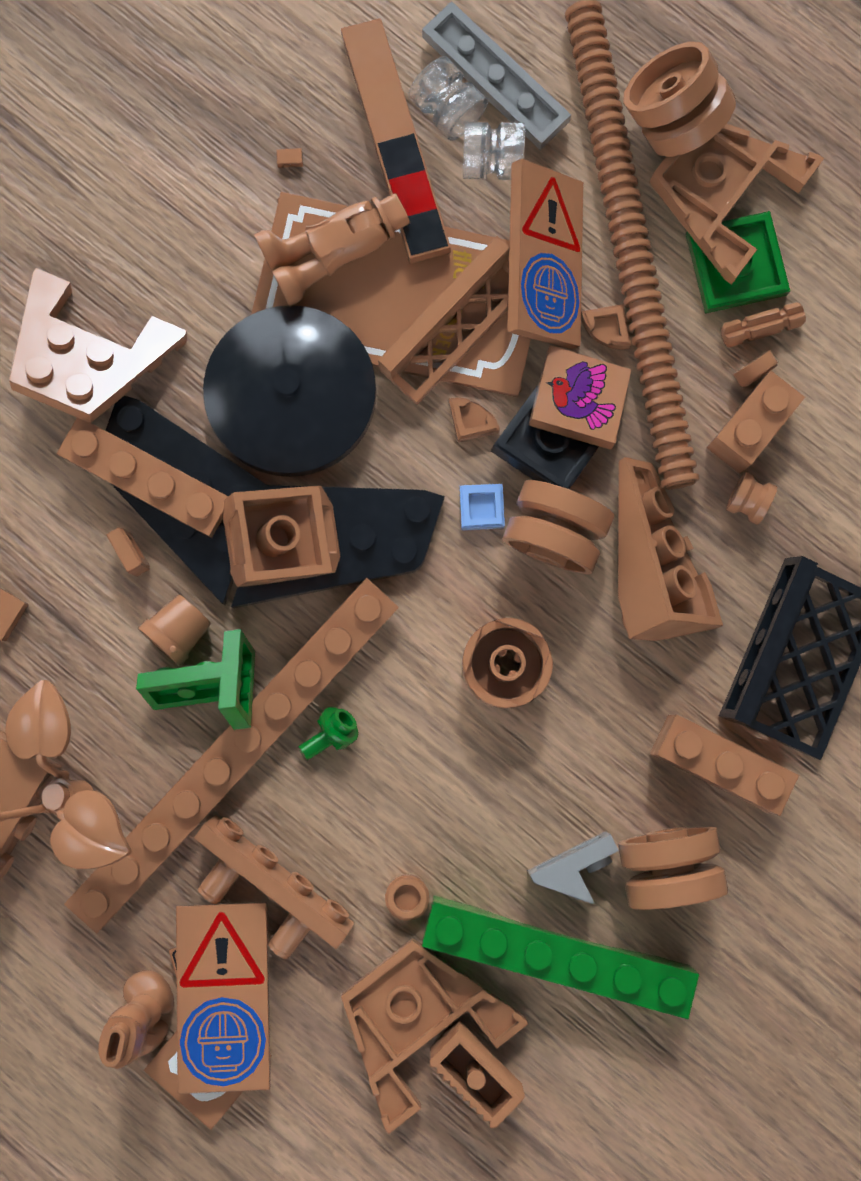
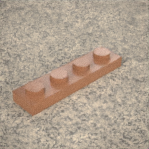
[56,418,228,538]

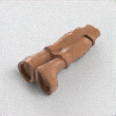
[254,193,410,307]
[98,970,174,1069]

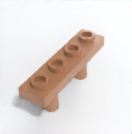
[194,815,354,959]

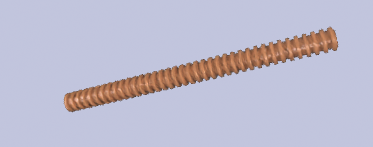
[565,0,700,490]

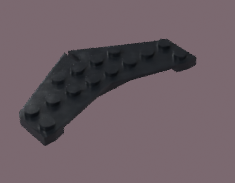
[105,395,445,608]

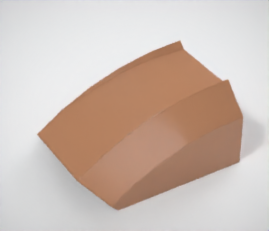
[223,486,341,587]

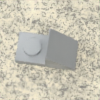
[527,831,619,904]

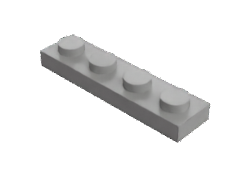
[422,1,571,150]

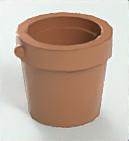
[138,594,211,667]

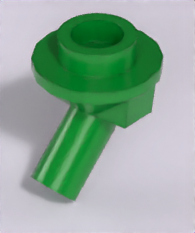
[298,707,359,761]

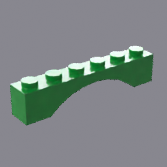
[422,896,699,1020]

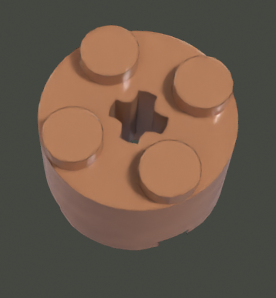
[462,618,553,709]

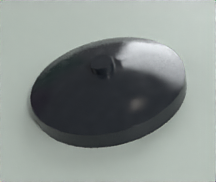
[203,305,377,477]

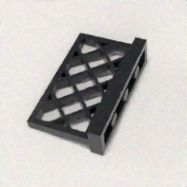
[719,556,861,760]

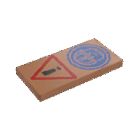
[507,159,584,349]
[176,902,271,1094]

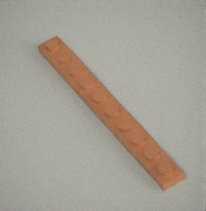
[64,578,399,934]

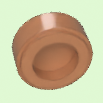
[733,350,778,388]
[385,874,430,921]

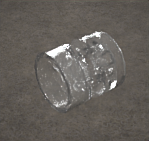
[408,56,488,141]
[463,122,525,180]

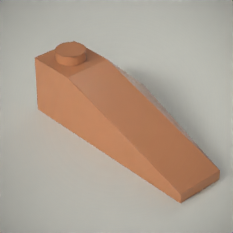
[618,457,723,641]

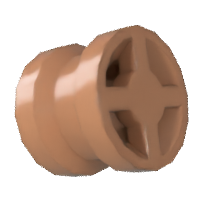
[726,471,778,525]

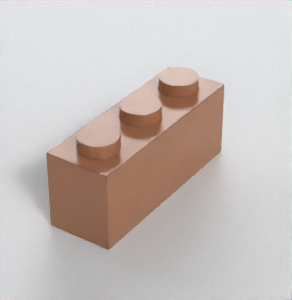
[649,714,799,816]

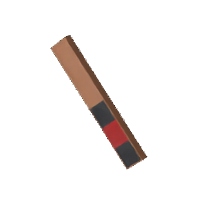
[341,18,451,264]

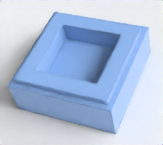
[459,484,505,530]

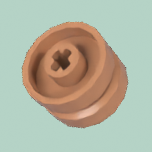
[623,42,736,157]
[502,480,615,575]
[618,827,728,910]

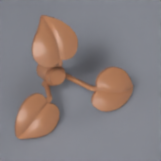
[0,680,132,869]

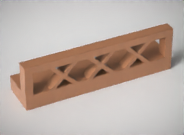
[378,236,510,405]

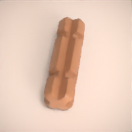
[721,302,806,347]

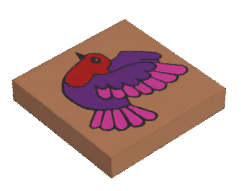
[529,345,631,450]

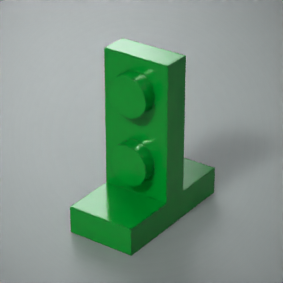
[136,629,256,730]

